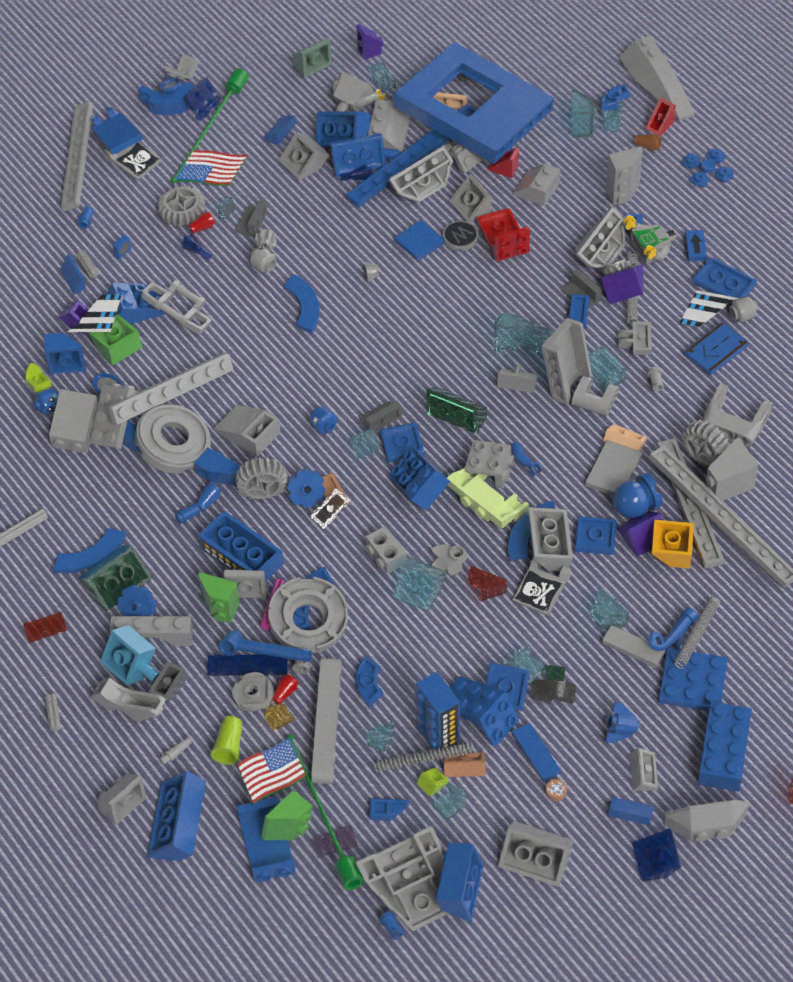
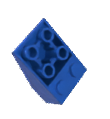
[107,282,170,324]
[388,446,451,511]

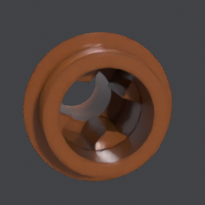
[635,134,662,151]

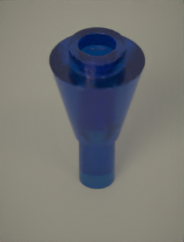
[340,164,373,181]
[181,234,212,260]

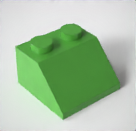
[88,314,142,365]
[198,572,240,623]
[261,790,312,840]

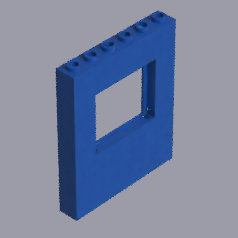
[393,42,554,164]

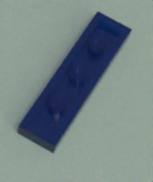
[207,654,288,676]

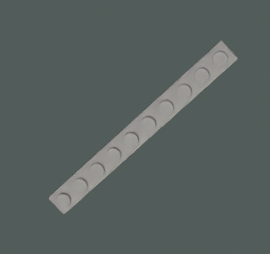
[649,445,793,588]

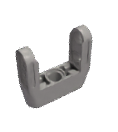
[702,383,774,447]

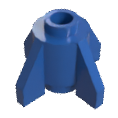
[604,702,639,743]

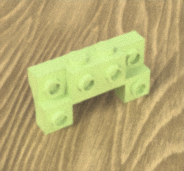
[447,467,529,529]

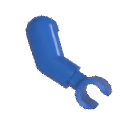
[511,442,542,477]

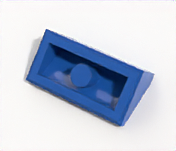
[264,115,296,145]
[60,254,86,294]
[609,797,654,826]

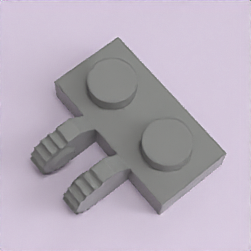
[618,322,652,355]

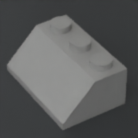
[368,100,411,154]
[606,146,643,206]
[528,507,573,571]
[498,821,574,887]

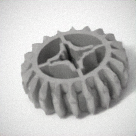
[158,185,206,227]
[681,420,730,468]
[235,457,288,501]

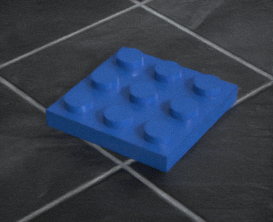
[659,648,728,711]

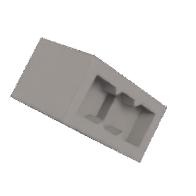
[365,526,407,574]

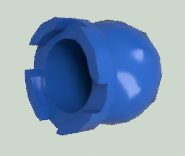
[612,473,663,519]

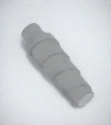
[159,737,193,765]

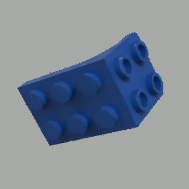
[449,676,519,746]

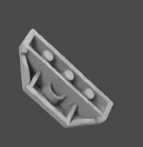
[389,146,453,203]
[575,207,625,269]
[664,800,749,842]

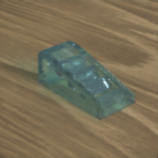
[603,103,624,132]

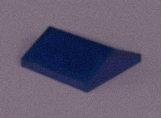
[632,828,682,882]

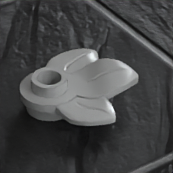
[431,544,467,576]

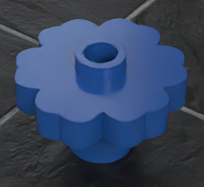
[286,468,326,508]
[118,585,156,616]

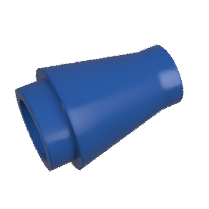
[196,483,222,512]

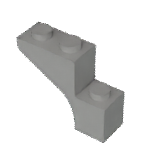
[91,678,166,722]

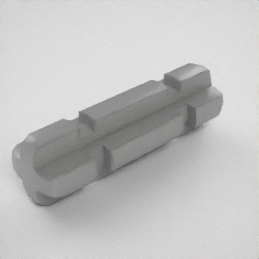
[76,250,99,278]
[45,693,61,732]

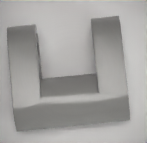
[571,375,619,416]

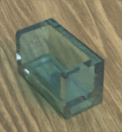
[589,346,627,389]

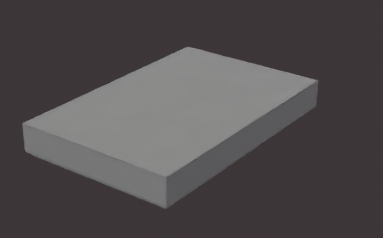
[585,440,643,496]

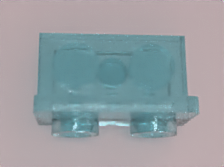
[502,645,545,684]

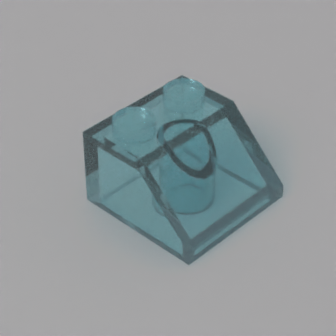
[571,89,597,138]
[393,558,447,611]

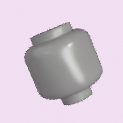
[250,246,277,273]
[729,296,758,322]

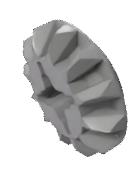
[603,259,631,275]

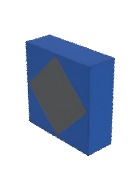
[113,235,131,259]

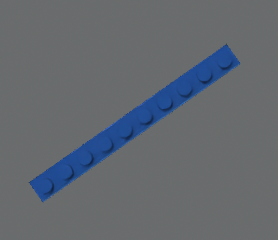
[346,104,477,208]

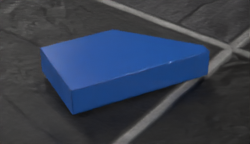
[369,798,409,821]

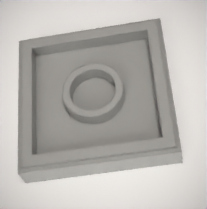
[224,570,267,599]

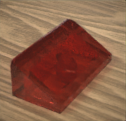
[23,612,68,643]

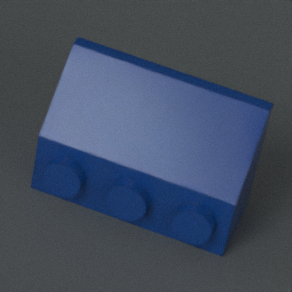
[316,111,370,146]
[435,843,484,922]

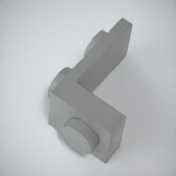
[163,54,199,80]

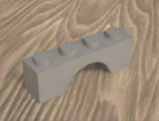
[110,616,193,646]

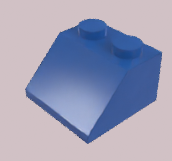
[44,333,86,374]

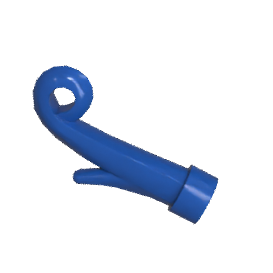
[648,607,699,652]

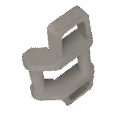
[141,280,211,334]

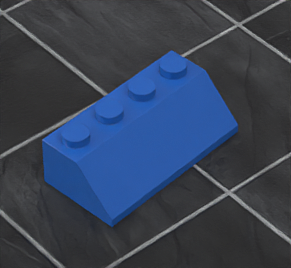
[147,771,206,861]

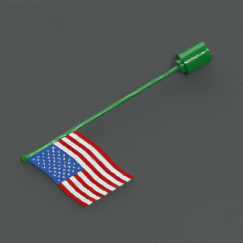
[171,68,249,186]
[237,734,364,890]

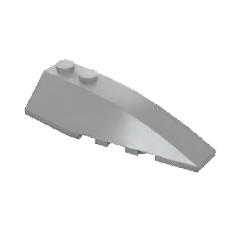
[619,36,695,121]

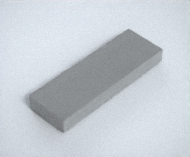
[602,625,666,668]

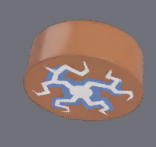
[546,779,567,801]

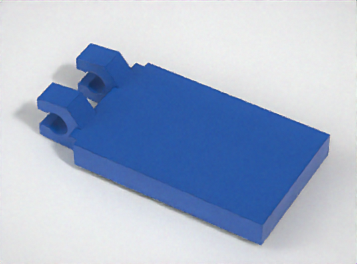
[90,107,143,155]

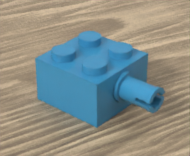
[100,625,160,685]

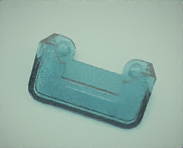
[494,313,554,355]

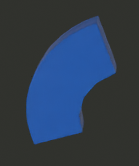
[601,84,630,111]
[356,656,383,708]

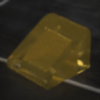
[264,704,295,731]

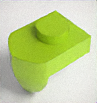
[25,363,52,393]

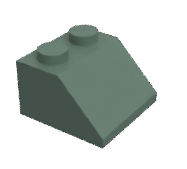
[292,38,332,78]

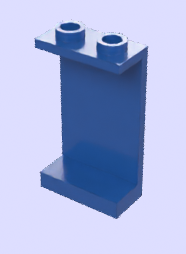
[237,797,296,882]

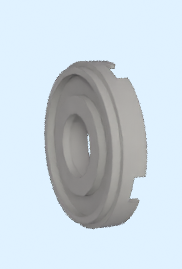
[134,405,211,474]
[268,577,348,654]

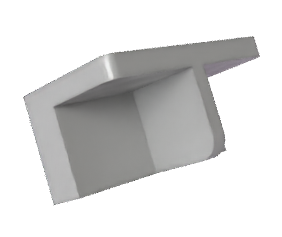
[497,363,538,393]

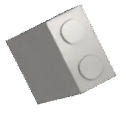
[49,389,98,453]
[706,438,758,501]

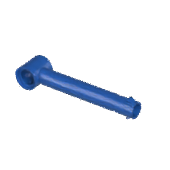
[219,630,312,663]

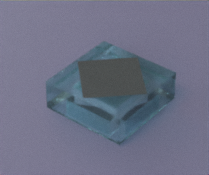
[218,196,235,221]

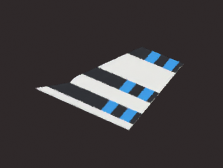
[680,290,739,327]
[67,294,122,332]

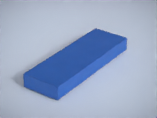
[512,723,561,782]

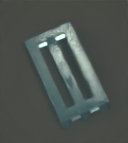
[368,62,396,92]

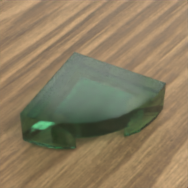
[545,665,566,688]

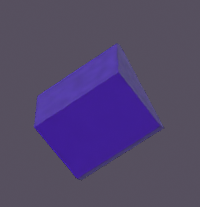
[601,265,643,304]
[616,511,663,557]

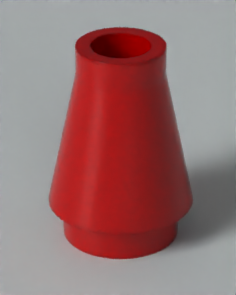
[188,211,216,234]
[272,674,299,705]

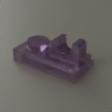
[311,825,358,859]

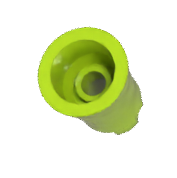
[211,716,242,765]

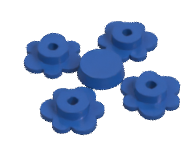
[682,149,734,187]

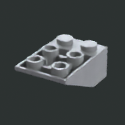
[213,405,281,457]

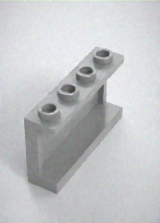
[541,318,592,405]

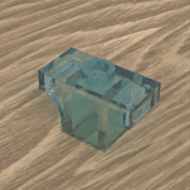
[591,588,629,630]

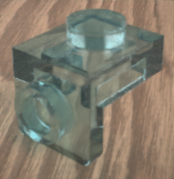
[433,784,466,821]

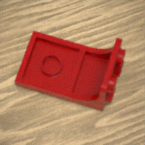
[477,208,530,262]

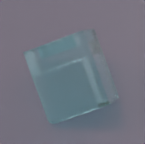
[349,428,381,459]
[367,721,395,752]

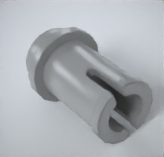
[647,367,664,392]

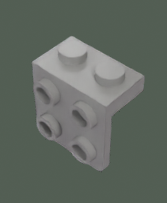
[444,141,484,173]
[465,440,514,489]

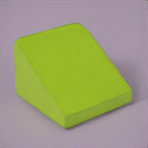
[417,767,449,796]

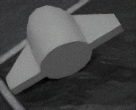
[365,262,379,282]

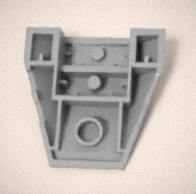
[356,826,449,932]

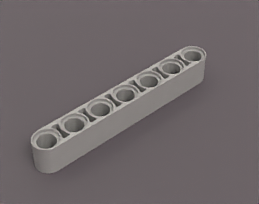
[312,658,342,784]

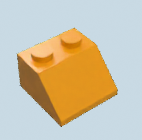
[652,520,694,569]

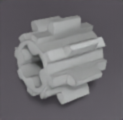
[254,229,277,250]

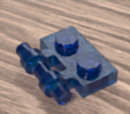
[183,77,221,121]

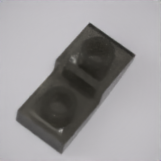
[531,680,576,705]

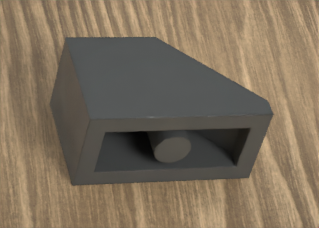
[148,661,185,702]

